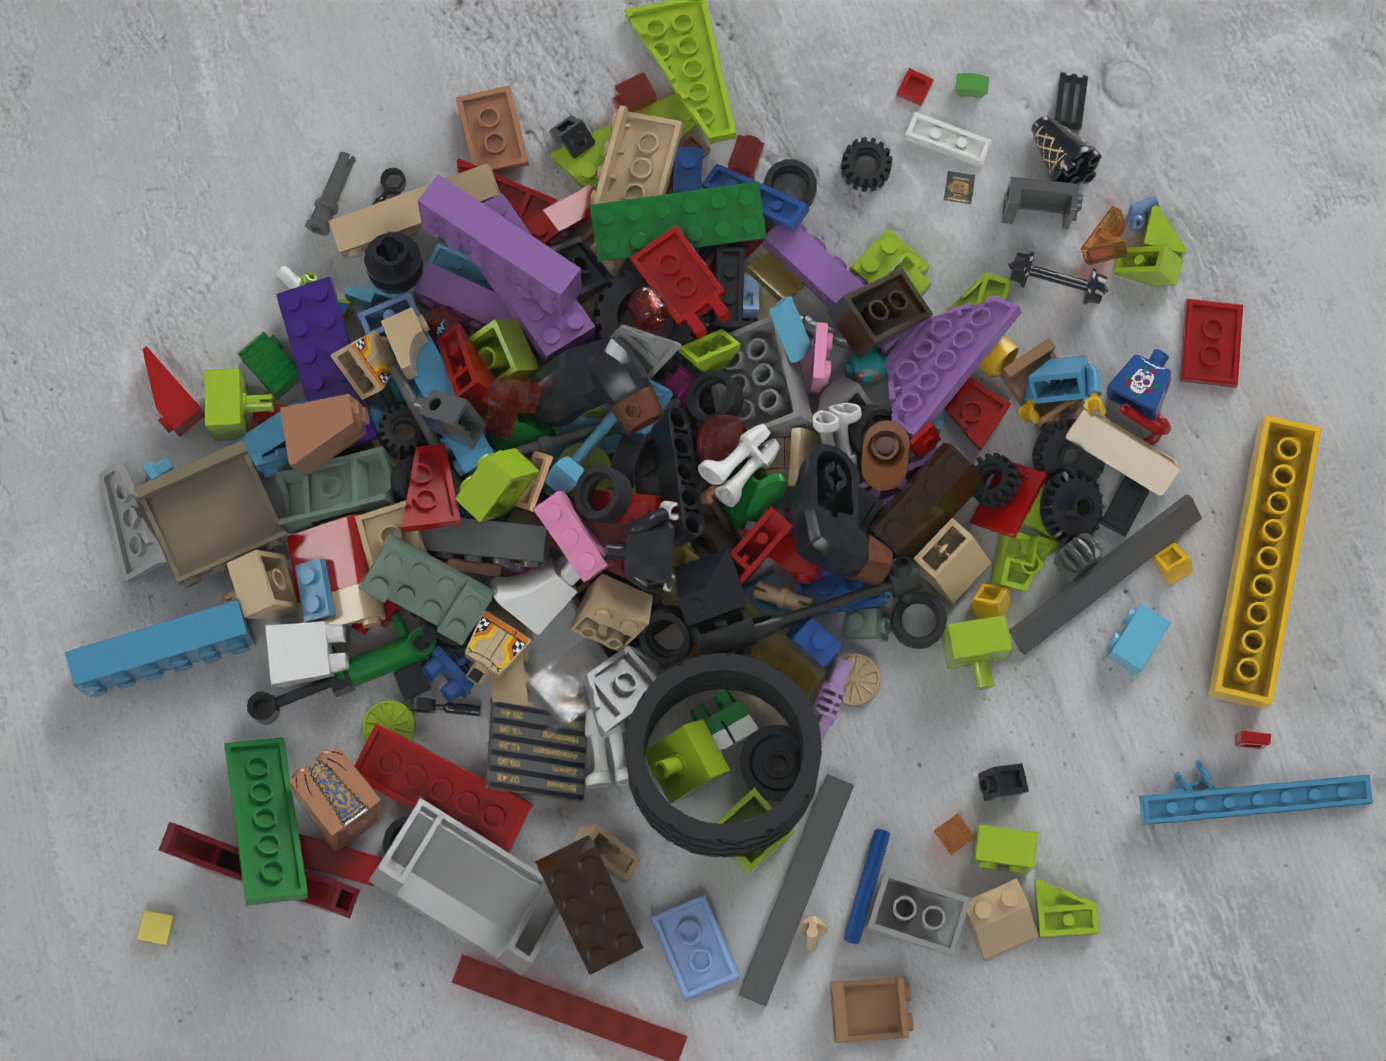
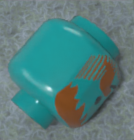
[844,350,887,387]

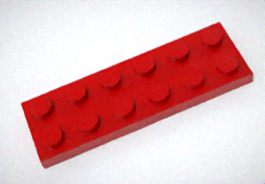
[354,723,534,853]

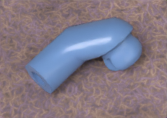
[1126,196,1159,231]

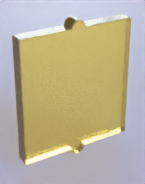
[745,252,805,301]

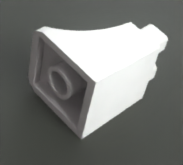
[490,554,581,635]
[265,622,349,688]

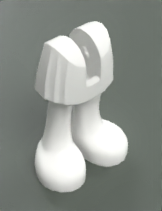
[812,403,862,466]
[698,423,781,507]
[585,707,628,789]

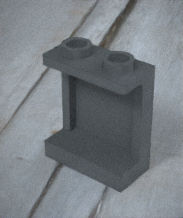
[1001,177,1083,229]

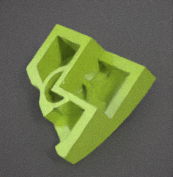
[990,532,1059,591]

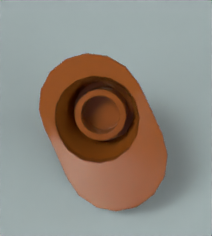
[861,420,910,491]

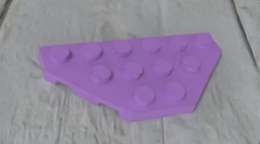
[885,296,1022,438]

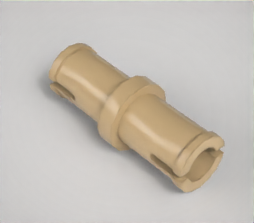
[753,581,814,611]

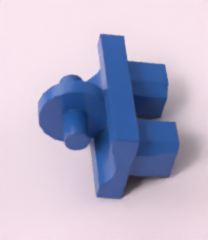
[422,646,474,702]

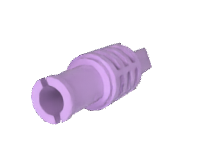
[812,657,854,738]

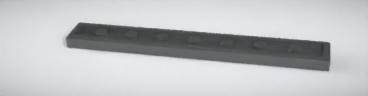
[1009,494,1202,655]
[738,774,854,1007]

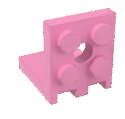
[799,322,833,398]

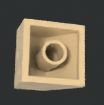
[965,878,1038,960]

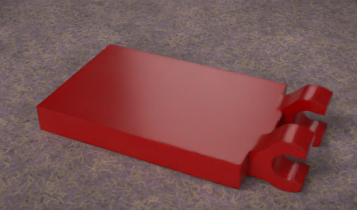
[630,225,731,340]

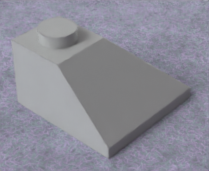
[818,374,884,446]

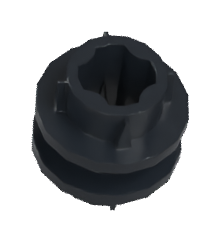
[364,231,424,294]

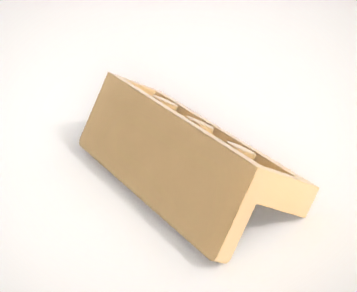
[1065,403,1181,496]

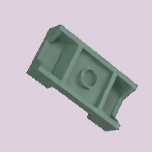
[276,446,395,534]
[359,533,493,645]

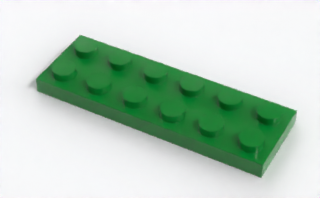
[590,181,767,262]
[224,737,308,906]

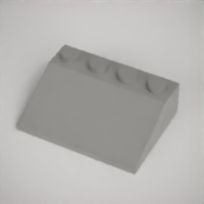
[711,316,813,447]

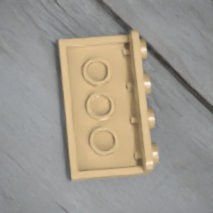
[590,106,683,205]

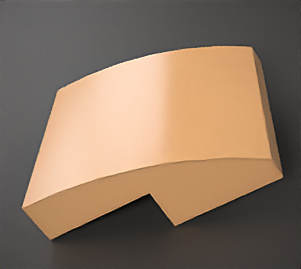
[514,451,553,512]

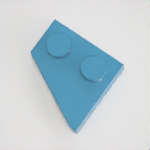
[252,447,294,478]

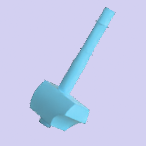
[542,411,617,498]

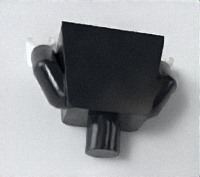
[605,501,679,592]

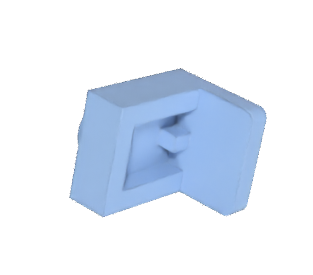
[743,274,760,318]

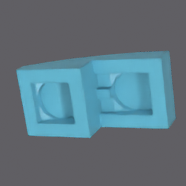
[344,285,406,309]

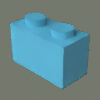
[1107,604,1171,675]

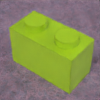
[972,824,1038,875]

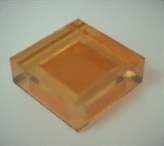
[933,813,975,855]

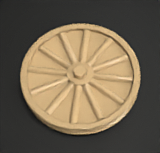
[828,653,881,706]

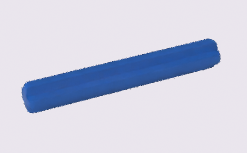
[844,829,890,944]

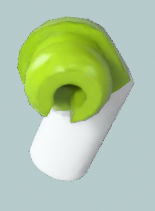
[276,265,318,289]

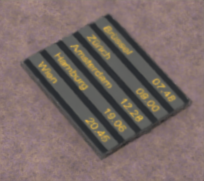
[486,700,588,803]

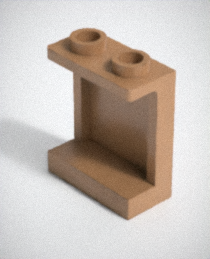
[999,338,1086,430]
[830,976,913,1043]

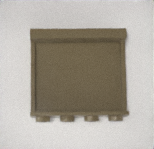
[134,440,287,587]

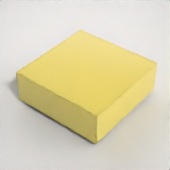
[137,910,175,946]

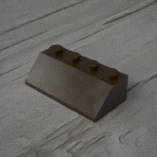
[867,442,985,560]

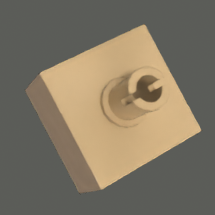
[220,550,298,621]

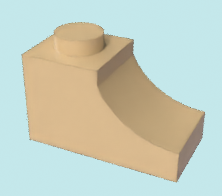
[381,307,430,380]
[572,824,642,883]

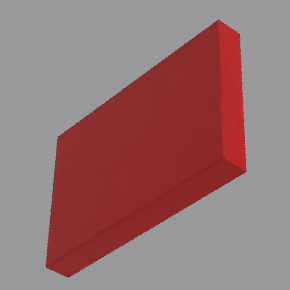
[1180,298,1243,388]

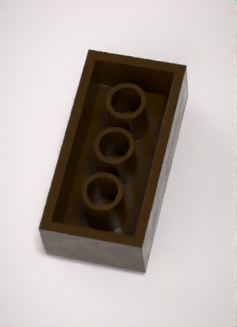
[535,835,644,975]

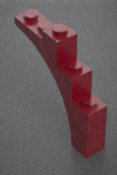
[158,822,360,919]

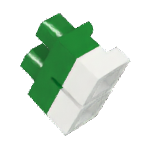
[690,690,759,754]

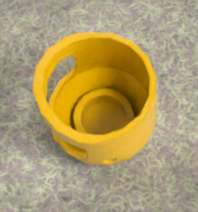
[978,335,1019,379]

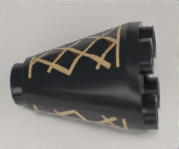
[1031,116,1102,184]

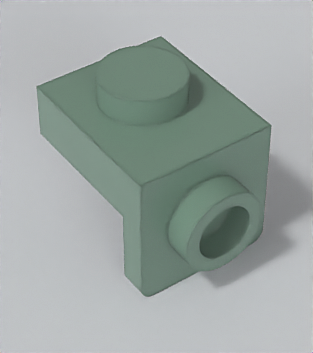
[844,608,892,642]

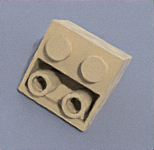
[912,518,991,605]
[570,574,653,651]

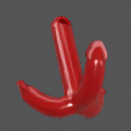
[1119,404,1172,445]

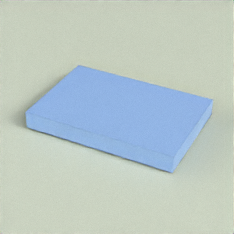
[650,894,740,1001]

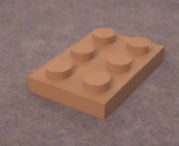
[456,85,529,173]

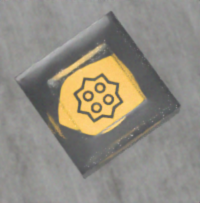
[943,171,975,204]

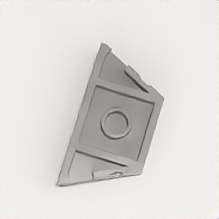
[600,324,682,419]
[584,645,669,737]

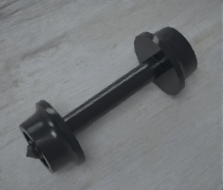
[1008,251,1109,305]

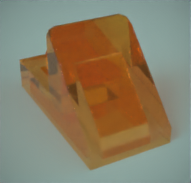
[1081,206,1128,265]

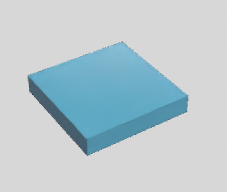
[769,295,813,363]

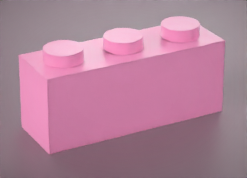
[533,491,614,582]

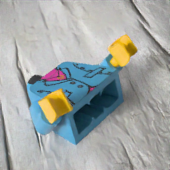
[1018,355,1106,424]

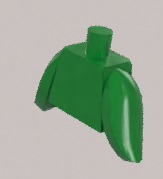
[720,445,787,532]

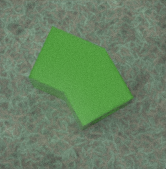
[955,73,989,99]

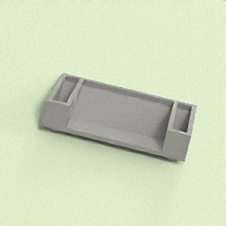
[369,798,560,976]

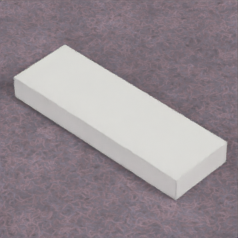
[904,111,992,168]

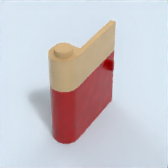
[287,514,385,628]

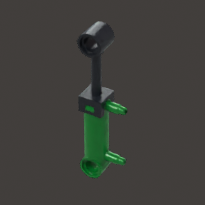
[247,614,438,725]

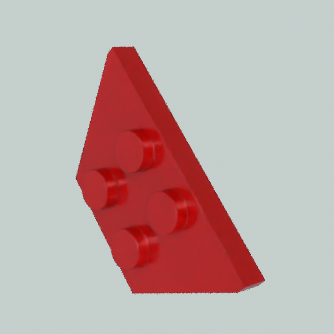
[457,158,558,224]

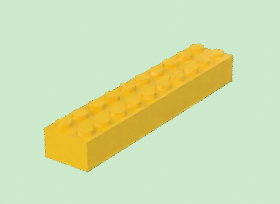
[1207,415,1322,710]

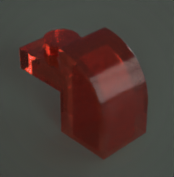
[482,376,542,440]

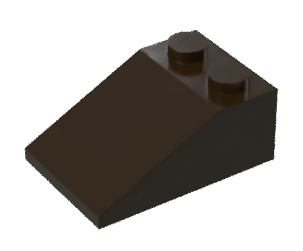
[827,268,933,359]

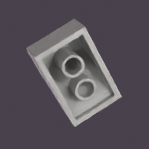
[866,870,971,956]

